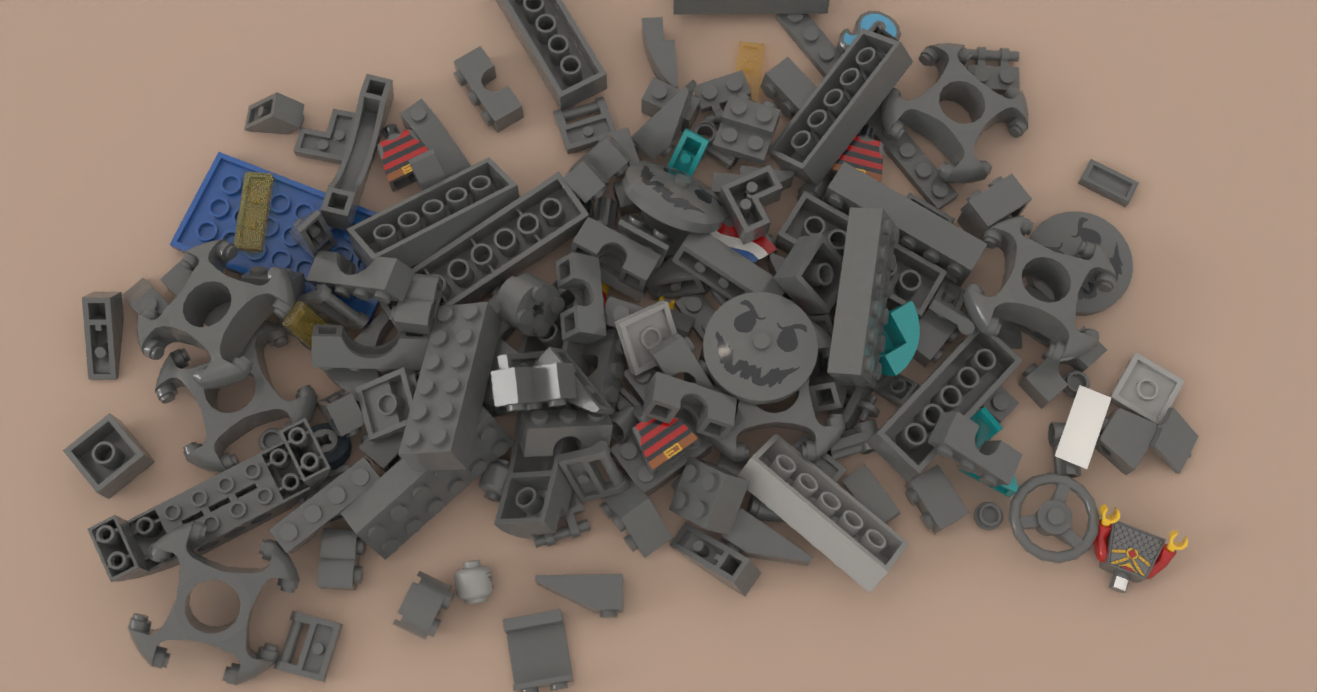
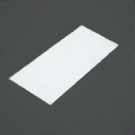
[1055,385,1111,469]

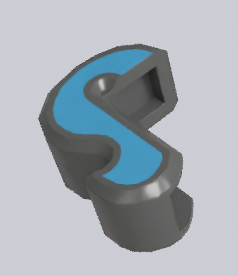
[836,11,901,55]

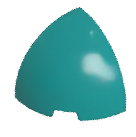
[879,301,920,376]

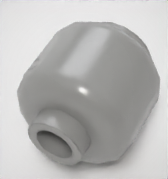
[454,560,494,604]

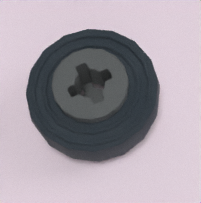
[311,423,352,470]

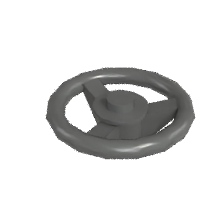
[1009,473,1100,563]

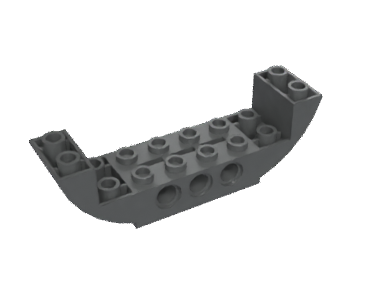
[87,418,331,582]

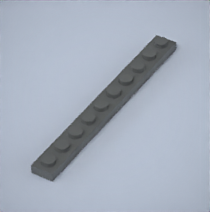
[776,14,958,210]

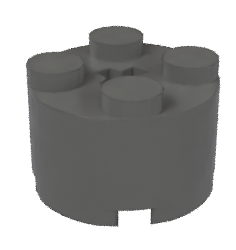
[496,272,564,337]
[393,571,454,640]

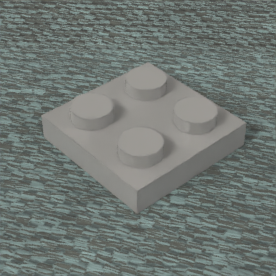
[615,300,677,375]
[1109,352,1185,424]

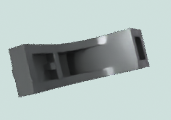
[807,310,847,412]

